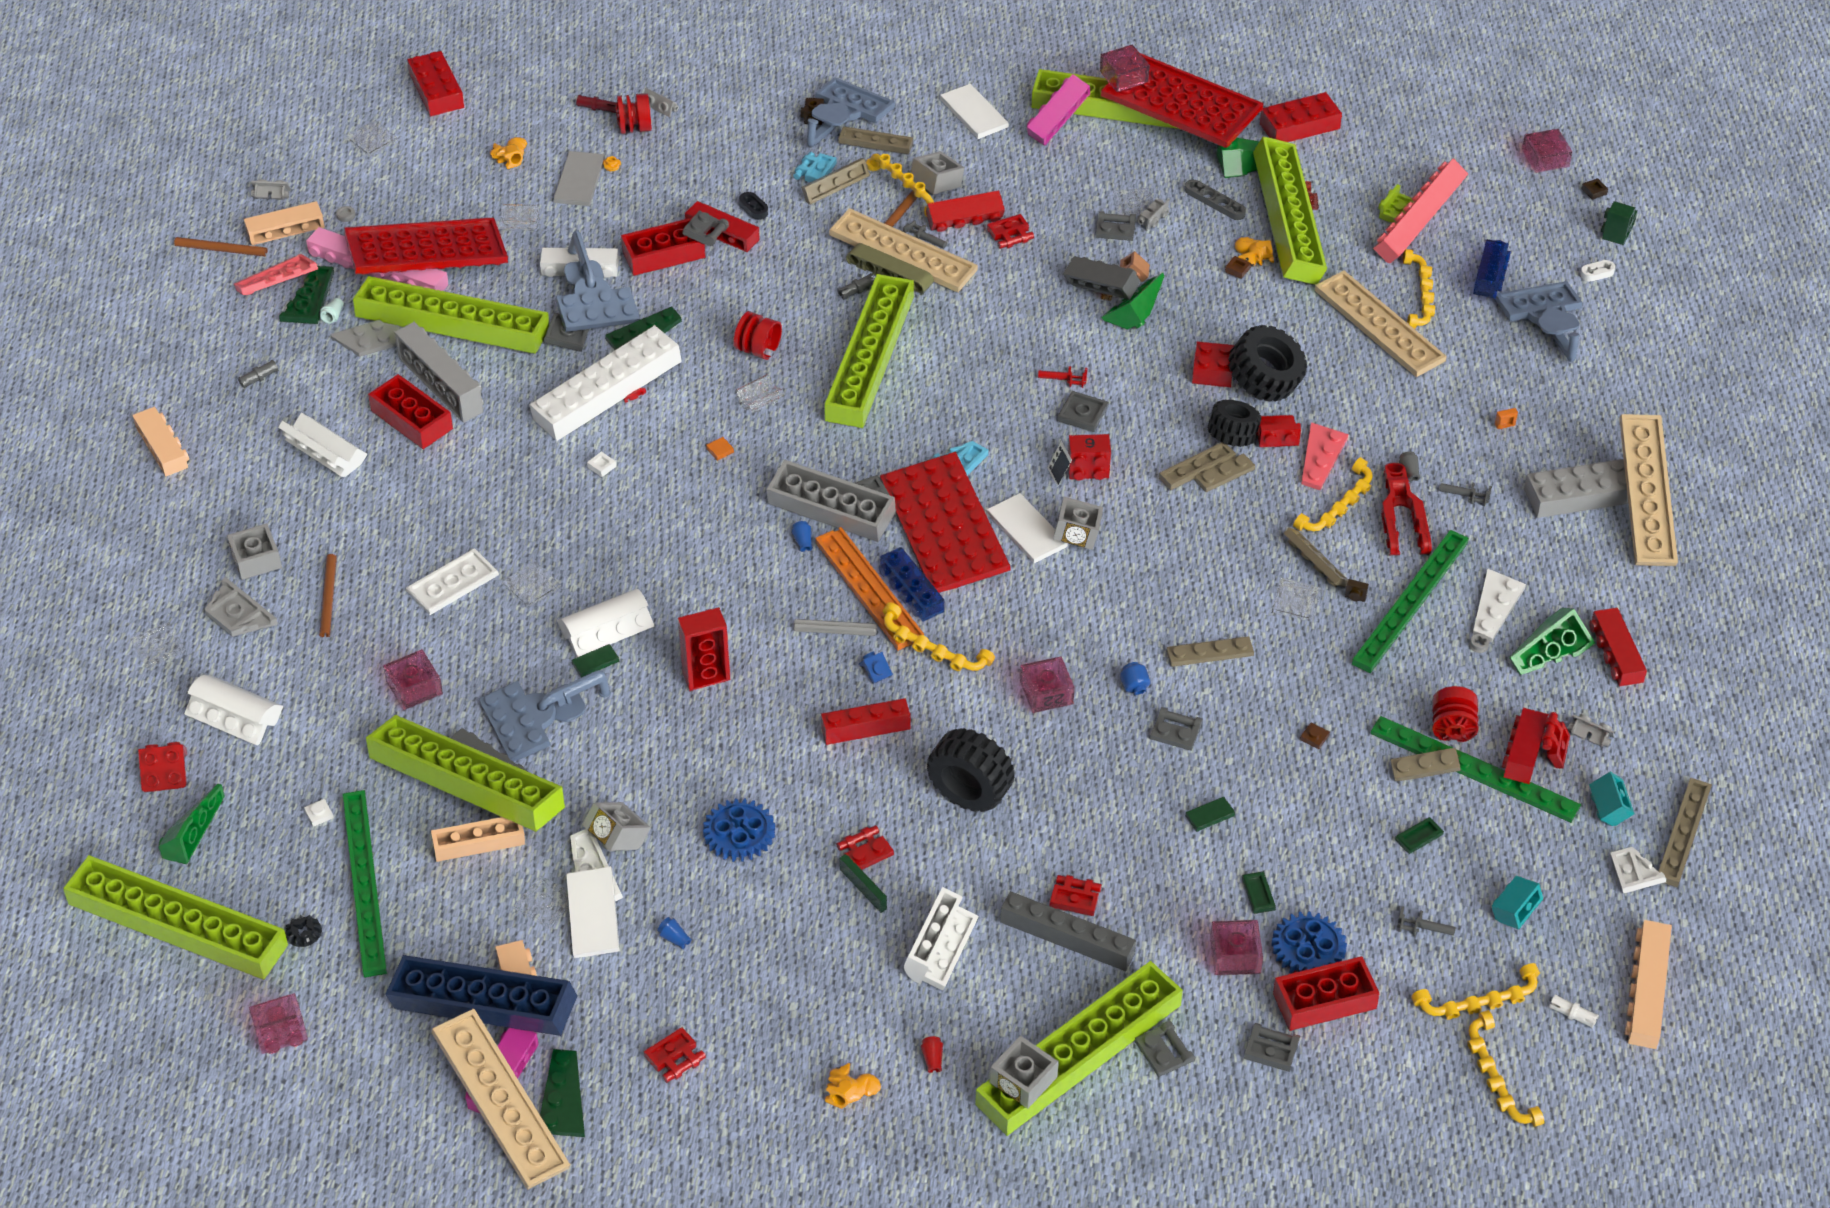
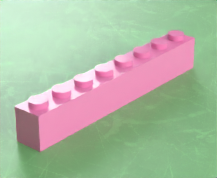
[306,227,449,291]

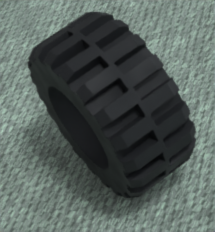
[1228,325,1307,402]
[927,728,1015,812]

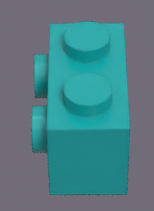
[1589,771,1635,826]
[1492,875,1543,930]

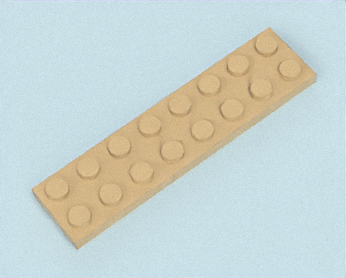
[829,208,978,292]
[1315,270,1446,377]
[1619,414,1678,566]
[431,1009,570,1190]

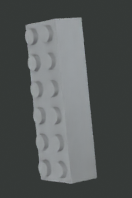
[394,322,484,423]
[1524,459,1628,518]
[766,460,896,542]

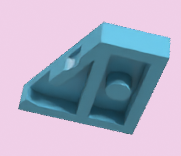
[933,441,988,475]

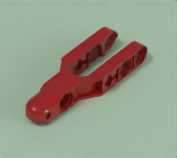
[1381,463,1432,556]

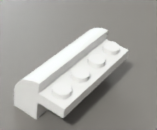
[278,413,367,477]
[557,589,654,657]
[184,675,283,745]
[904,887,979,991]

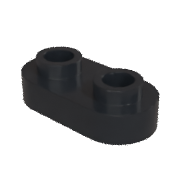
[739,192,768,220]

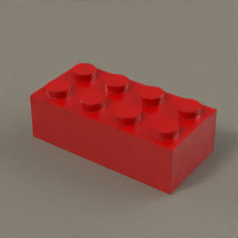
[407,51,465,117]
[1259,92,1342,142]
[621,217,706,276]
[368,374,453,449]
[678,607,730,691]
[1273,956,1380,1031]

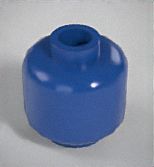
[1120,662,1151,695]

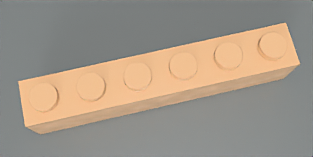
[1625,920,1672,1049]

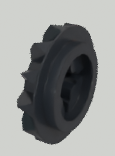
[285,914,322,947]

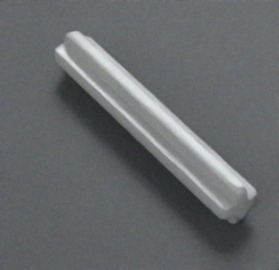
[794,619,877,636]

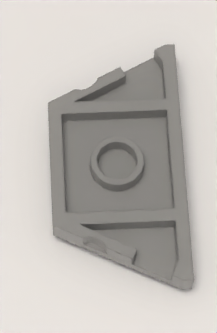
[330,320,401,357]
[204,577,278,637]

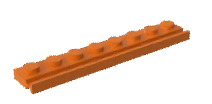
[815,527,924,651]

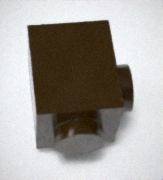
[801,98,824,125]

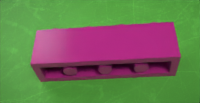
[1027,74,1090,146]
[465,1028,539,1114]

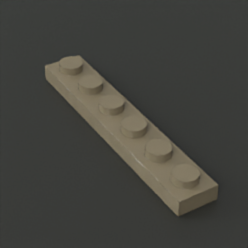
[1658,778,1712,888]

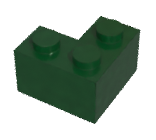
[1601,201,1638,245]

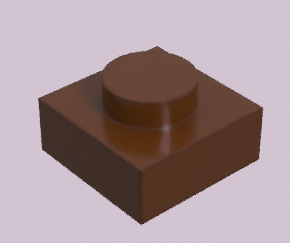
[1225,256,1251,279]
[1300,722,1330,750]

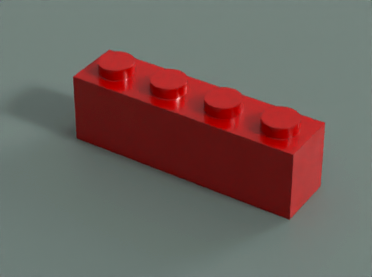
[926,190,1005,232]
[685,201,760,252]
[1589,607,1647,687]
[821,698,911,745]
[1501,708,1549,784]

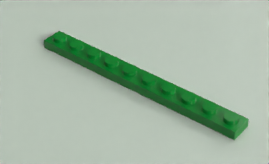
[1352,530,1469,674]
[1371,716,1581,823]
[343,790,387,978]

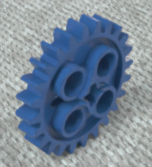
[703,798,775,862]
[1271,911,1347,973]

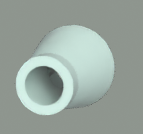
[320,298,344,324]

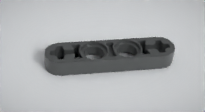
[1185,179,1246,220]

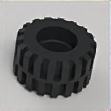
[1207,399,1262,447]

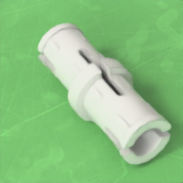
[1549,994,1599,1029]

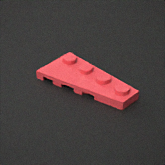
[234,254,318,295]
[1301,422,1349,490]

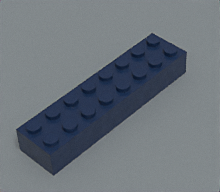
[385,955,578,1036]

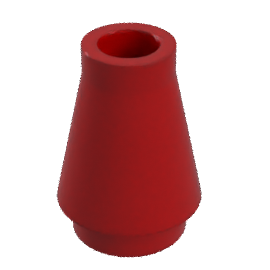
[920,1036,944,1073]

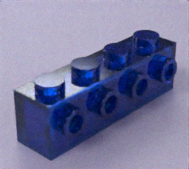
[1473,239,1511,299]
[879,547,945,622]

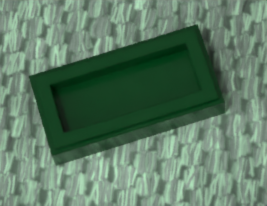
[571,644,620,678]
[1185,797,1235,832]
[1395,817,1444,854]
[1242,871,1276,914]

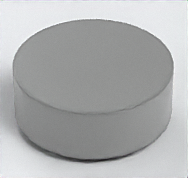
[336,206,356,222]

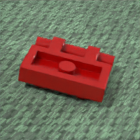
[987,214,1034,249]
[1542,712,1570,769]
[836,825,894,870]
[1049,875,1102,916]
[644,1027,706,1083]

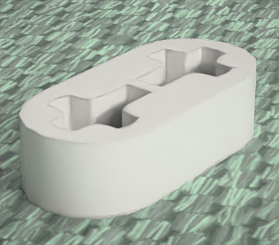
[1580,260,1615,282]

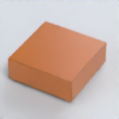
[1495,408,1518,429]
[706,437,734,461]

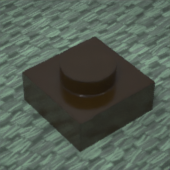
[1581,178,1608,200]
[1345,579,1369,602]

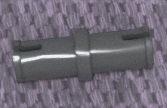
[838,273,875,300]
[238,360,279,389]

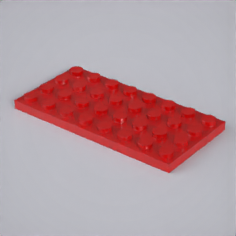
[1101,52,1263,148]
[344,217,508,275]
[880,451,1011,594]

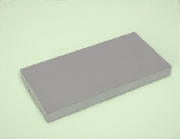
[554,151,605,206]

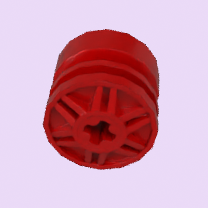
[615,93,652,134]
[734,311,782,360]
[1432,686,1479,742]

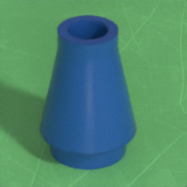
[791,521,812,552]
[657,917,692,949]

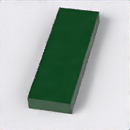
[839,854,887,913]

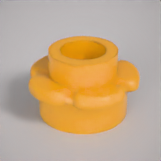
[603,156,621,172]

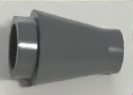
[1399,451,1420,482]

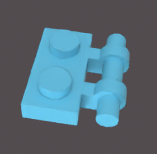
[793,152,837,182]

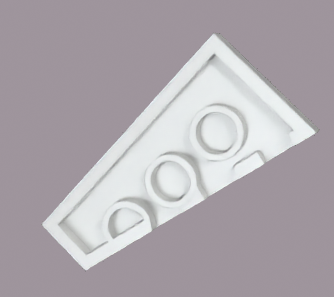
[1473,569,1526,642]
[570,829,623,901]

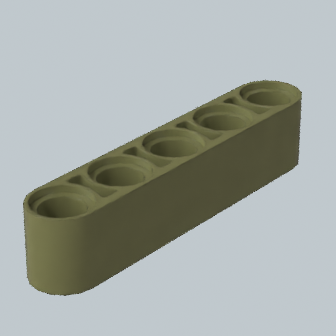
[846,243,934,295]

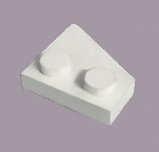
[1611,847,1666,894]

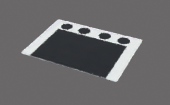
[1047,441,1072,487]

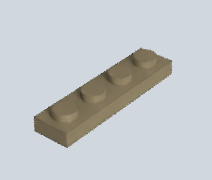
[839,126,913,154]
[801,158,870,205]
[1159,442,1236,490]
[1284,527,1348,587]
[1166,636,1254,667]

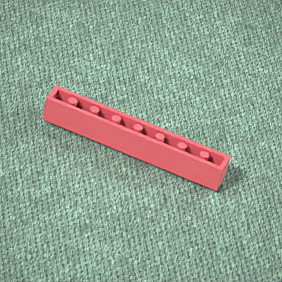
[1373,158,1468,263]

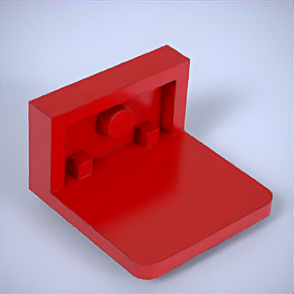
[1257,415,1301,447]
[138,742,187,792]

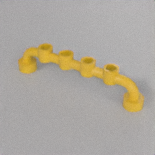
[866,154,934,217]
[1402,249,1435,329]
[1293,457,1373,532]
[883,602,995,671]
[1411,963,1540,1020]
[1467,1010,1544,1127]

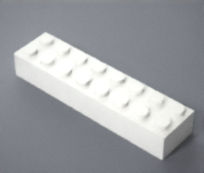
[529,325,682,441]

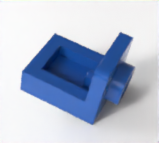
[859,651,893,684]

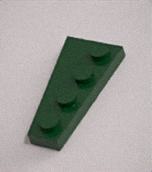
[279,266,334,324]
[605,306,682,350]
[540,1049,585,1137]

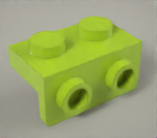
[1378,184,1413,223]

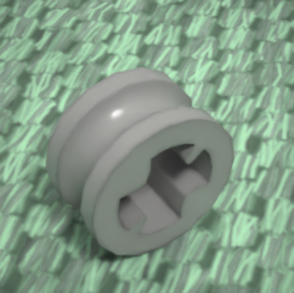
[1470,633,1490,653]

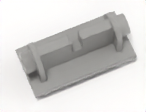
[644,88,679,117]
[251,179,291,200]
[1137,199,1170,231]
[1568,714,1615,747]

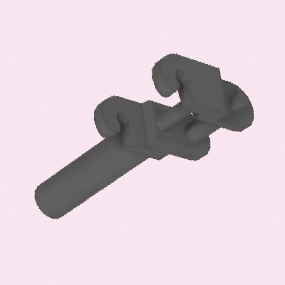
[902,220,947,249]
[1439,482,1492,506]
[1397,906,1456,936]

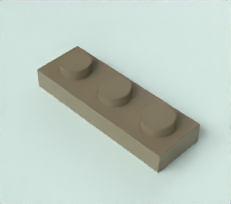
[1194,453,1255,492]
[1390,748,1460,781]

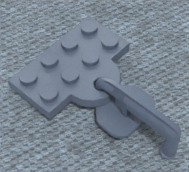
[807,77,895,147]
[555,230,640,332]
[1495,281,1582,362]
[478,670,611,762]

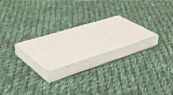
[940,84,1009,139]
[987,493,1068,563]
[406,548,499,615]
[566,866,620,958]

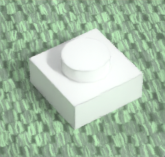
[587,451,616,477]
[304,799,334,827]

